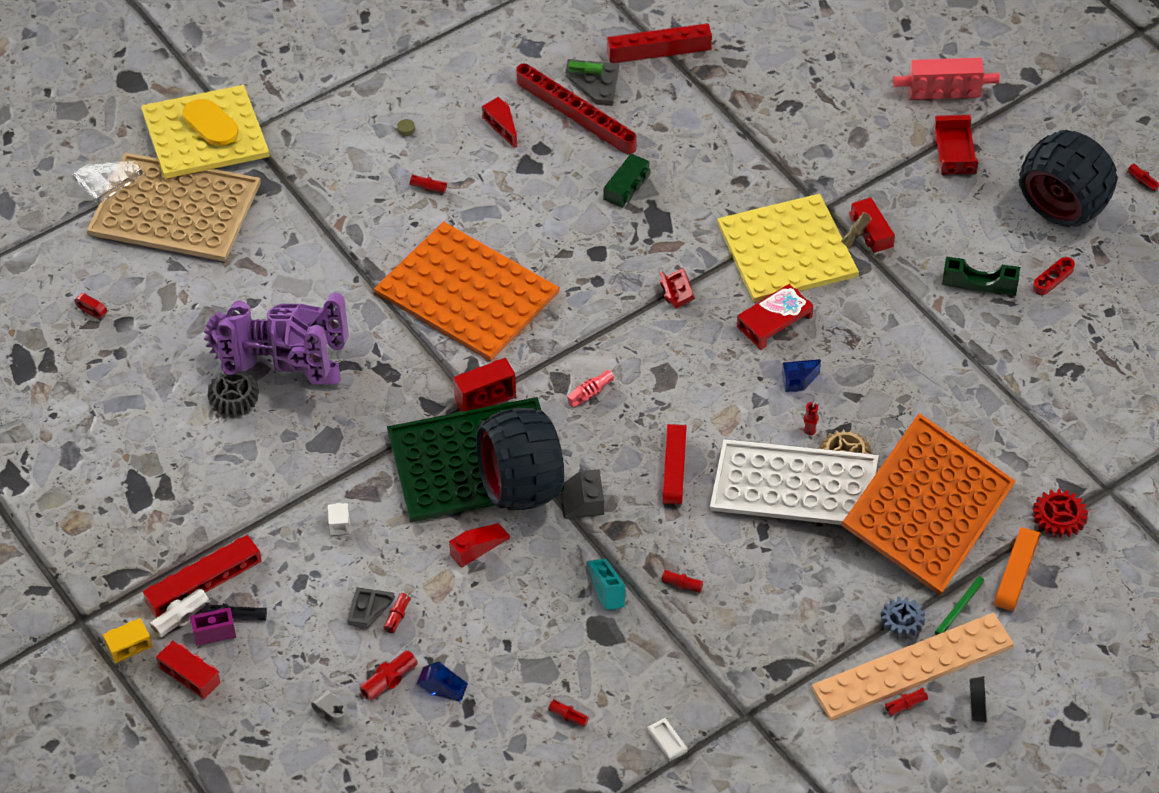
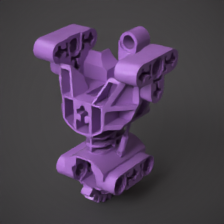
[204,292,349,385]

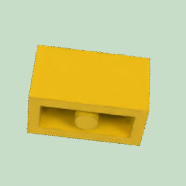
[103,618,153,663]

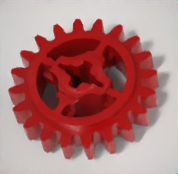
[1032,489,1088,539]

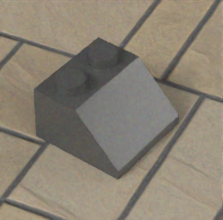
[561,469,604,519]

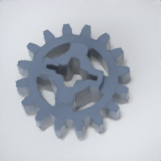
[881,596,925,638]

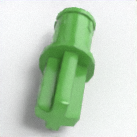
[568,61,603,75]

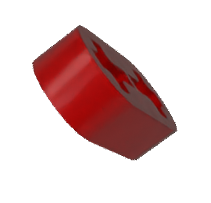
[74,293,107,319]

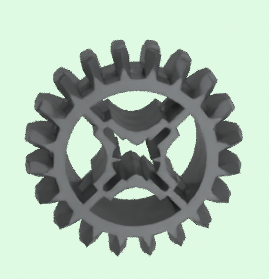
[207,371,259,417]

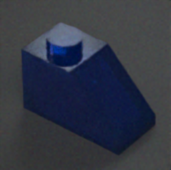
[782,359,821,392]
[417,661,468,701]

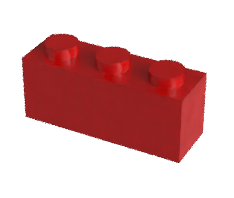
[849,197,895,253]
[156,640,221,699]

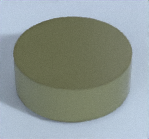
[397,119,415,136]

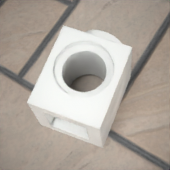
[328,503,350,536]

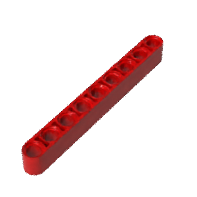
[516,63,637,154]

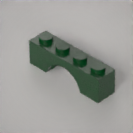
[942,256,1021,295]

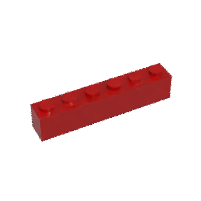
[607,23,712,63]
[142,534,262,618]

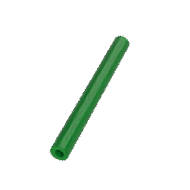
[935,576,985,635]

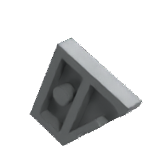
[347,587,395,628]

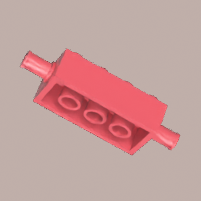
[893,58,1000,100]

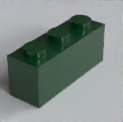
[603,153,651,208]

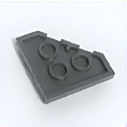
[566,59,619,106]

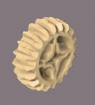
[819,429,872,454]

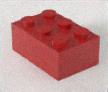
[453,357,517,412]

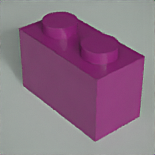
[190,607,236,646]

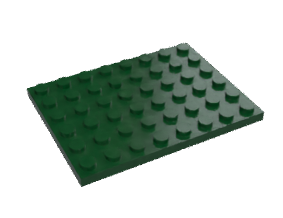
[387,397,564,523]

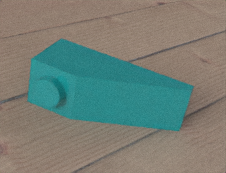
[587,559,625,610]

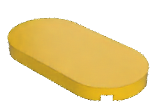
[183,99,238,146]

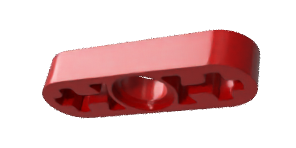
[1033,257,1075,295]

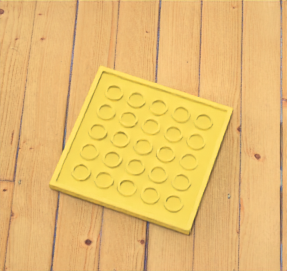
[141,85,270,179]
[717,194,859,303]

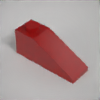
[482,96,517,148]
[449,523,510,568]

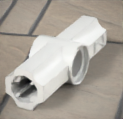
[150,589,210,637]

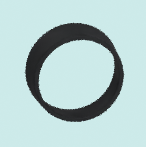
[970,676,987,722]

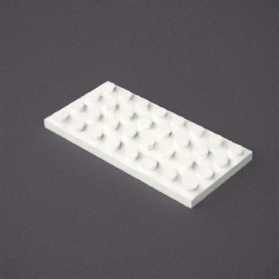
[710,439,879,525]

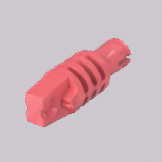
[567,370,614,407]

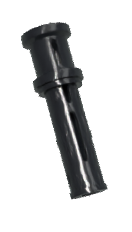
[204,602,267,621]

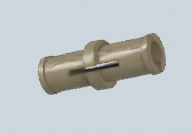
[841,212,872,248]

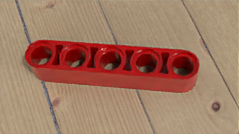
[662,424,687,505]

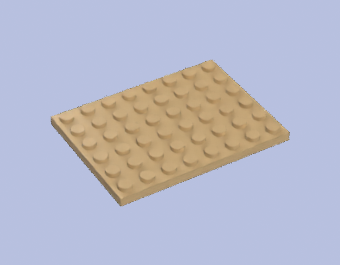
[87,153,261,262]

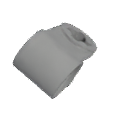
[311,690,349,729]

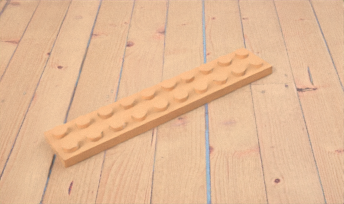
[812,612,1014,721]

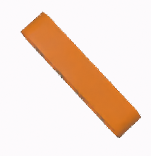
[994,527,1040,612]

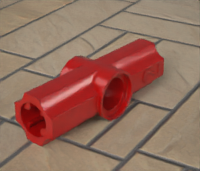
[359,650,418,701]

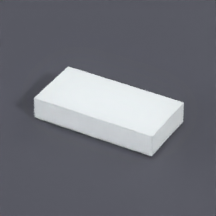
[647,718,688,762]

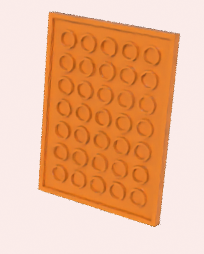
[374,221,560,361]
[840,413,1016,595]

